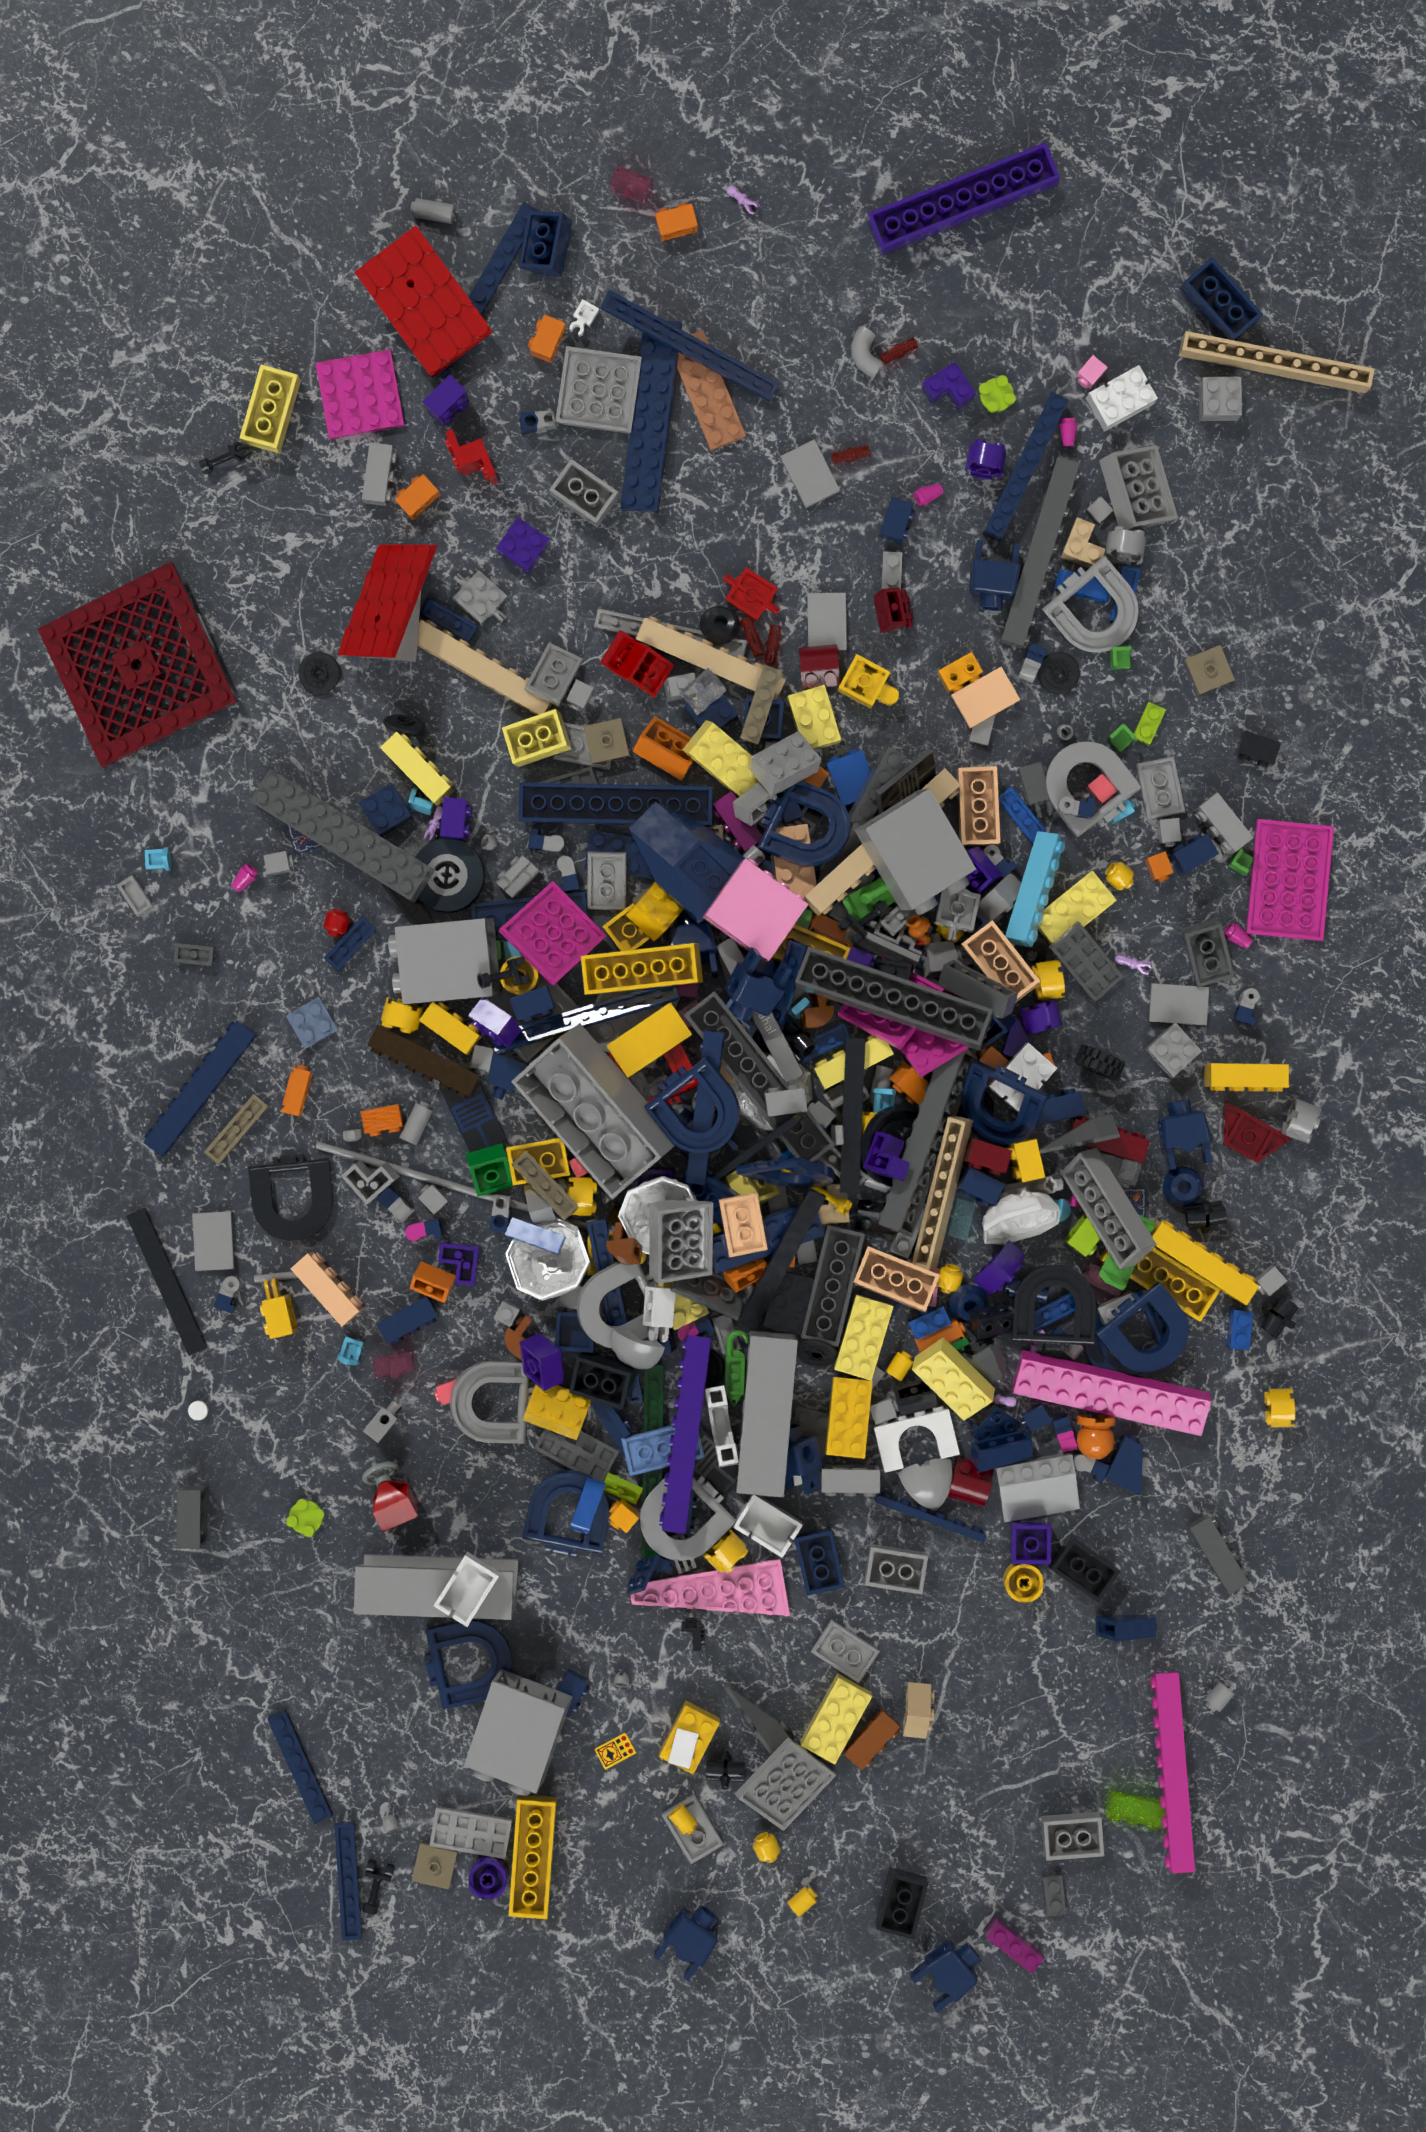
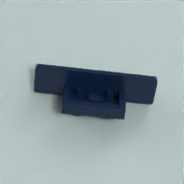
[590,1400,633,1458]

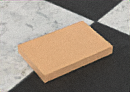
[951,667,1020,729]
[718,1192,768,1257]

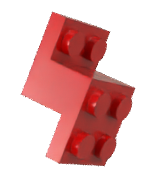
[444,429,499,485]
[600,630,675,698]

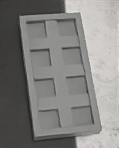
[429,1806,512,1859]

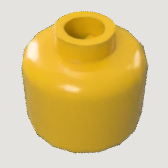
[1105,862,1134,890]
[937,1264,963,1294]
[753,1832,781,1863]

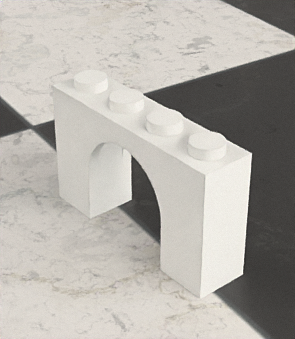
[705,1385,739,1468]
[873,1405,960,1473]

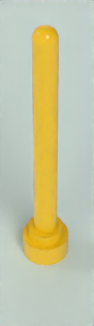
[780,1169,852,1215]

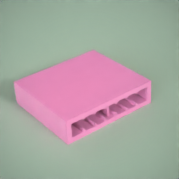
[703,858,808,962]

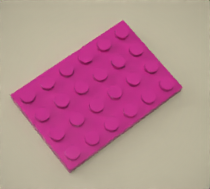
[1245,819,1334,941]

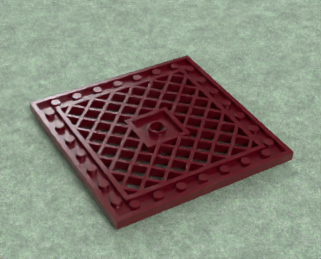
[38,561,238,768]

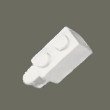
[643,1286,676,1342]

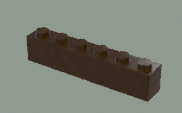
[367,1025,482,1099]

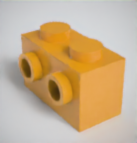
[937,652,983,693]
[609,1499,640,1533]

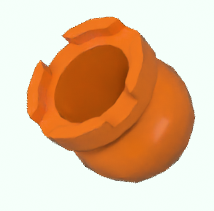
[1077,1414,1115,1460]

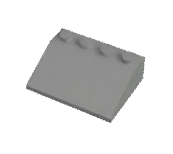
[1099,445,1178,531]
[649,1200,713,1284]
[994,1452,1080,1523]

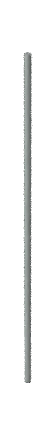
[316,1141,713,1268]

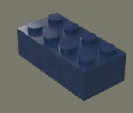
[1180,257,1263,341]

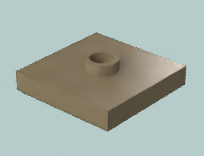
[1184,645,1235,695]
[583,718,629,764]
[412,1842,458,1890]

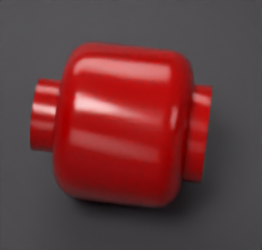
[323,908,351,938]

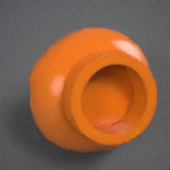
[906,914,931,946]

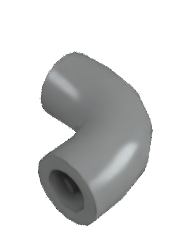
[851,326,883,379]

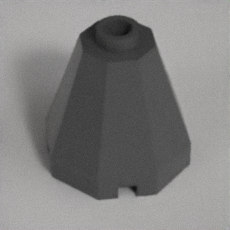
[960,1336,1007,1383]

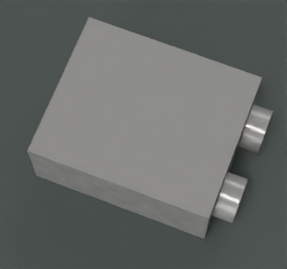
[854,788,976,915]
[388,918,502,1004]
[464,1669,573,1795]

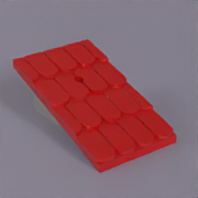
[354,225,493,378]
[338,544,438,662]

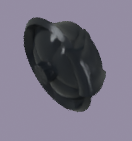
[700,606,741,644]

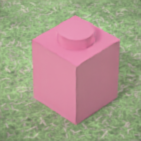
[1076,355,1108,389]

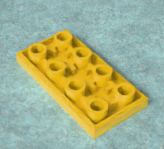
[606,1002,692,1078]

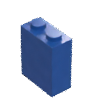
[826,749,871,807]

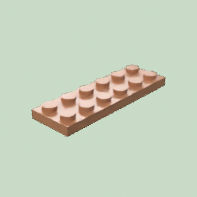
[677,330,746,451]

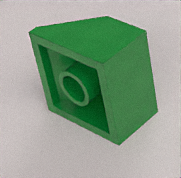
[465,1143,513,1197]

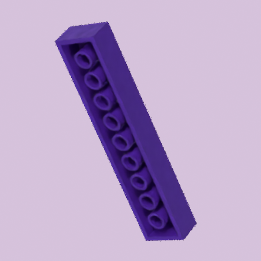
[866,142,1060,256]
[659,1335,711,1534]

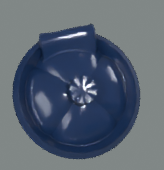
[1163,1166,1204,1207]
[948,1284,988,1323]

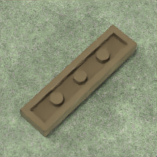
[740,665,782,745]
[204,1094,269,1165]
[512,1151,579,1221]

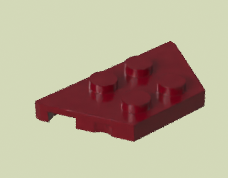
[1223,1102,1292,1163]

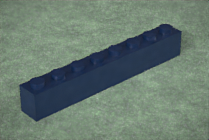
[983,392,1069,542]
[143,1020,258,1157]

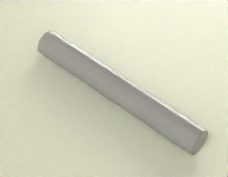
[254,1271,298,1283]

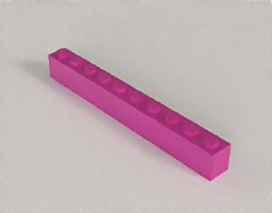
[1150,1672,1195,1873]

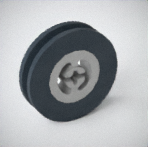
[415,839,485,913]

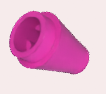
[1058,418,1078,447]
[913,483,943,506]
[231,863,258,892]
[1224,922,1252,949]

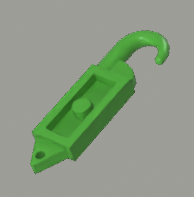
[724,1330,749,1407]

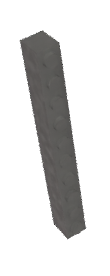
[1000,456,1081,649]

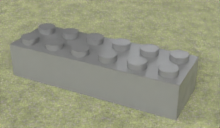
[1061,1148,1157,1270]

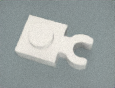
[569,299,599,337]

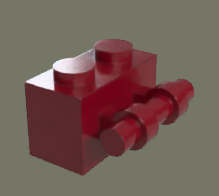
[873,587,914,633]

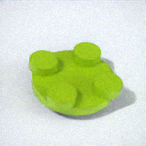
[979,375,1016,413]
[286,1498,325,1537]

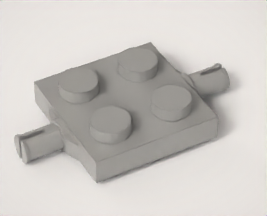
[453,570,507,625]
[935,878,981,941]

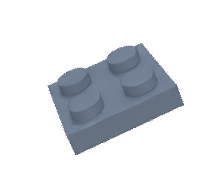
[286,997,339,1049]

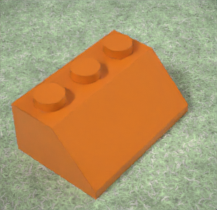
[632,716,694,781]

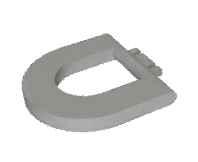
[1042,555,1138,652]
[1045,742,1142,838]
[577,1261,659,1348]
[450,1361,534,1444]
[640,1476,737,1561]

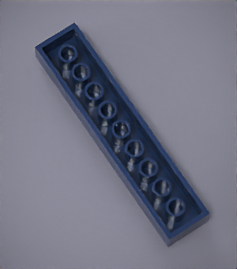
[519,782,713,826]

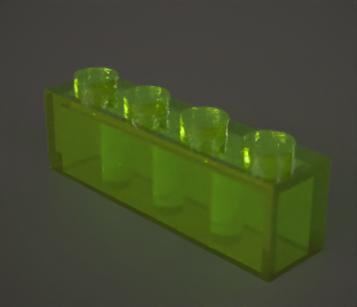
[1104,1789,1165,1831]

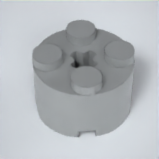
[1105,526,1146,566]
[1281,1099,1321,1143]

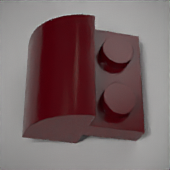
[799,644,840,689]
[947,1457,994,1507]

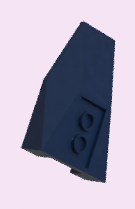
[628,802,745,924]

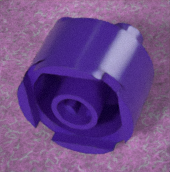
[965,439,1007,480]
[1019,999,1063,1035]
[469,1856,509,1900]

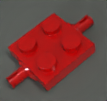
[722,568,781,621]

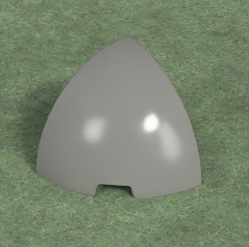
[611,1329,665,1369]
[898,1458,952,1511]

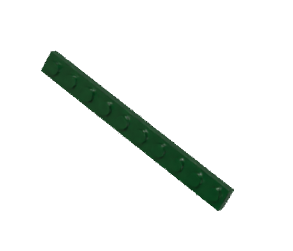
[641,1364,664,1558]

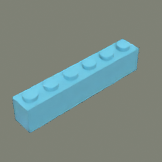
[1005,831,1065,948]

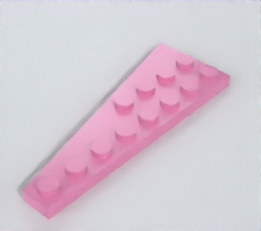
[630,1558,790,1616]

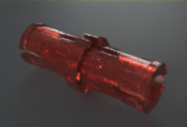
[879,337,918,366]
[830,444,871,465]
[740,617,765,657]
[764,625,782,665]

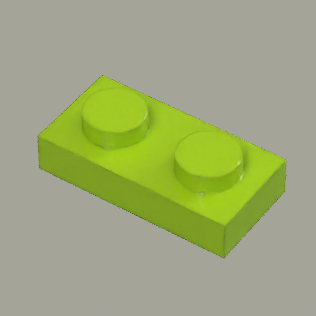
[1134,702,1166,745]
[604,1472,643,1505]

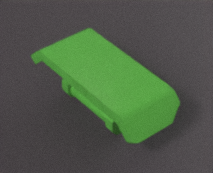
[842,877,896,922]
[1099,1214,1155,1290]

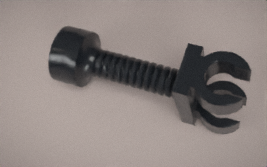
[199,442,252,475]
[838,900,889,946]
[477,956,531,989]
[362,1859,395,1915]

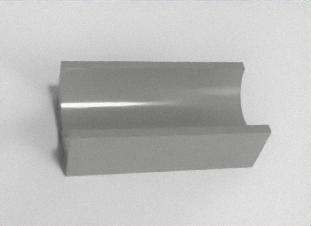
[511,1023,675,1199]
[736,1330,798,1497]
[354,1554,519,1620]

